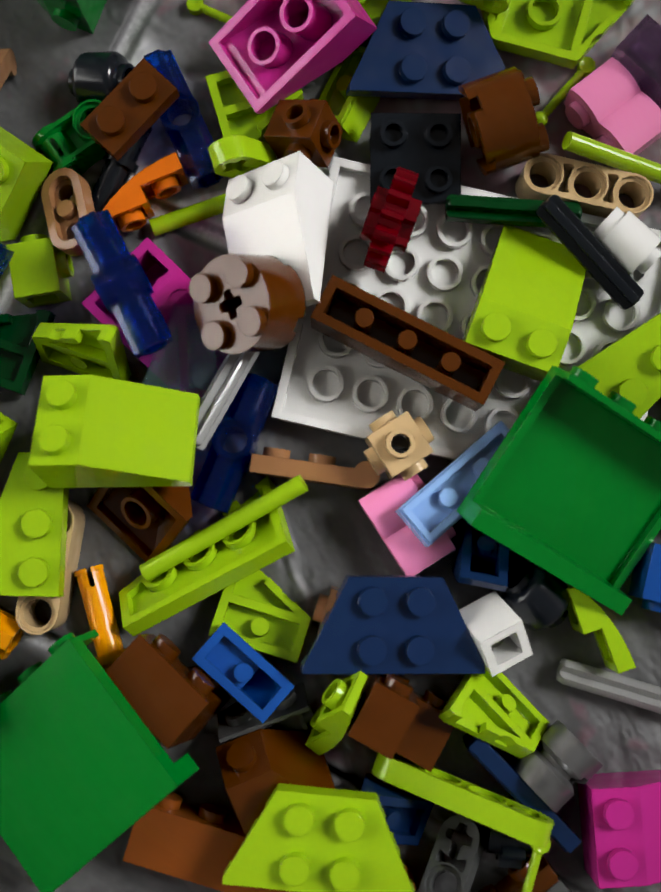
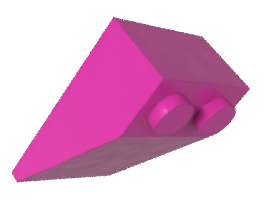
[208,0,378,114]
[578,770,661,889]

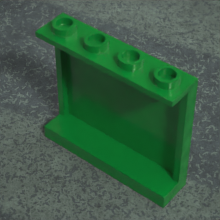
[457,365,661,616]
[0,629,200,892]

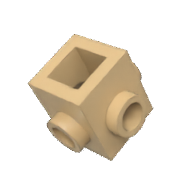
[363,410,434,481]

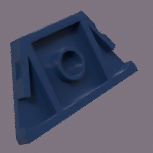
[346,1,506,100]
[301,575,485,674]

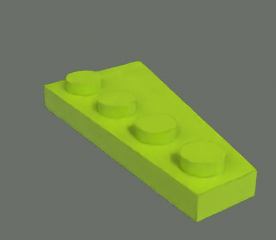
[529,312,661,418]
[119,476,295,637]

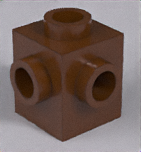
[263,99,343,168]

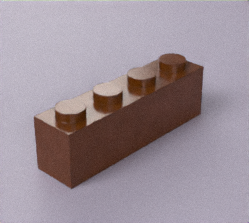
[310,274,505,411]

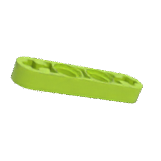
[371,753,554,848]

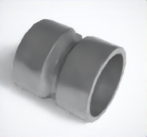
[511,720,603,813]

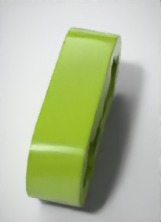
[208,135,277,178]

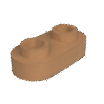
[41,168,99,257]

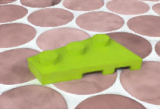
[0,452,69,597]

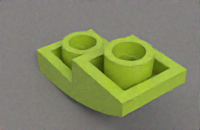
[305,670,368,756]

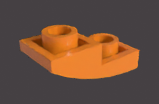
[101,152,189,233]

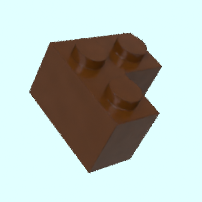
[105,634,231,749]
[347,674,454,772]

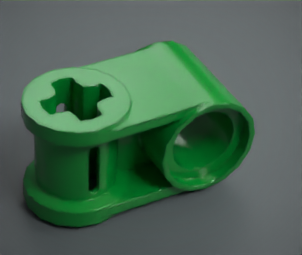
[32,99,106,175]

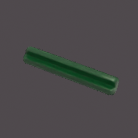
[445,194,582,228]

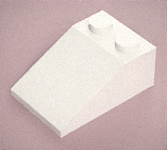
[222,151,333,307]

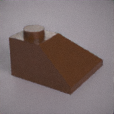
[87,486,193,562]
[216,729,336,836]

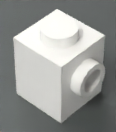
[459,590,533,677]

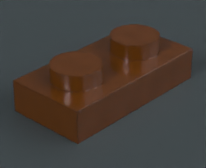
[80,58,180,162]

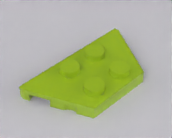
[480,0,635,69]
[222,783,415,892]

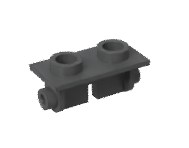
[217,682,314,744]

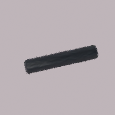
[536,194,644,310]

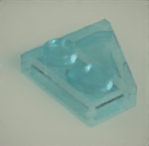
[142,303,226,397]

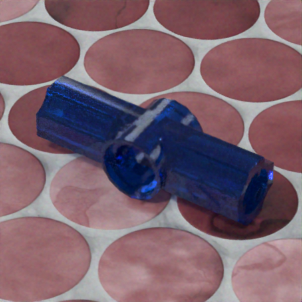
[144,49,224,189]
[71,209,174,358]
[190,373,279,514]

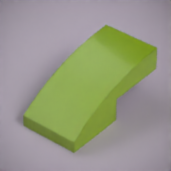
[566,584,636,674]

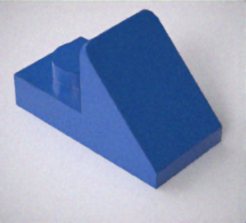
[191,622,295,723]

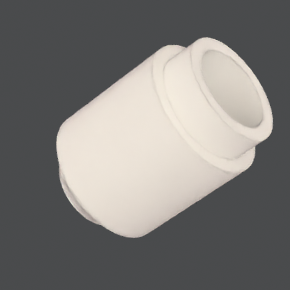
[592,207,661,275]

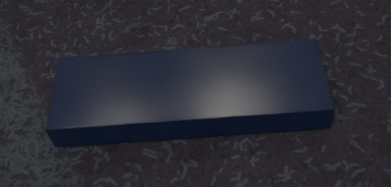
[462,733,582,853]

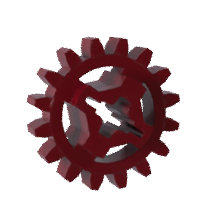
[359,166,423,273]

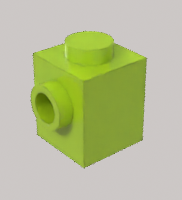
[6,234,74,308]

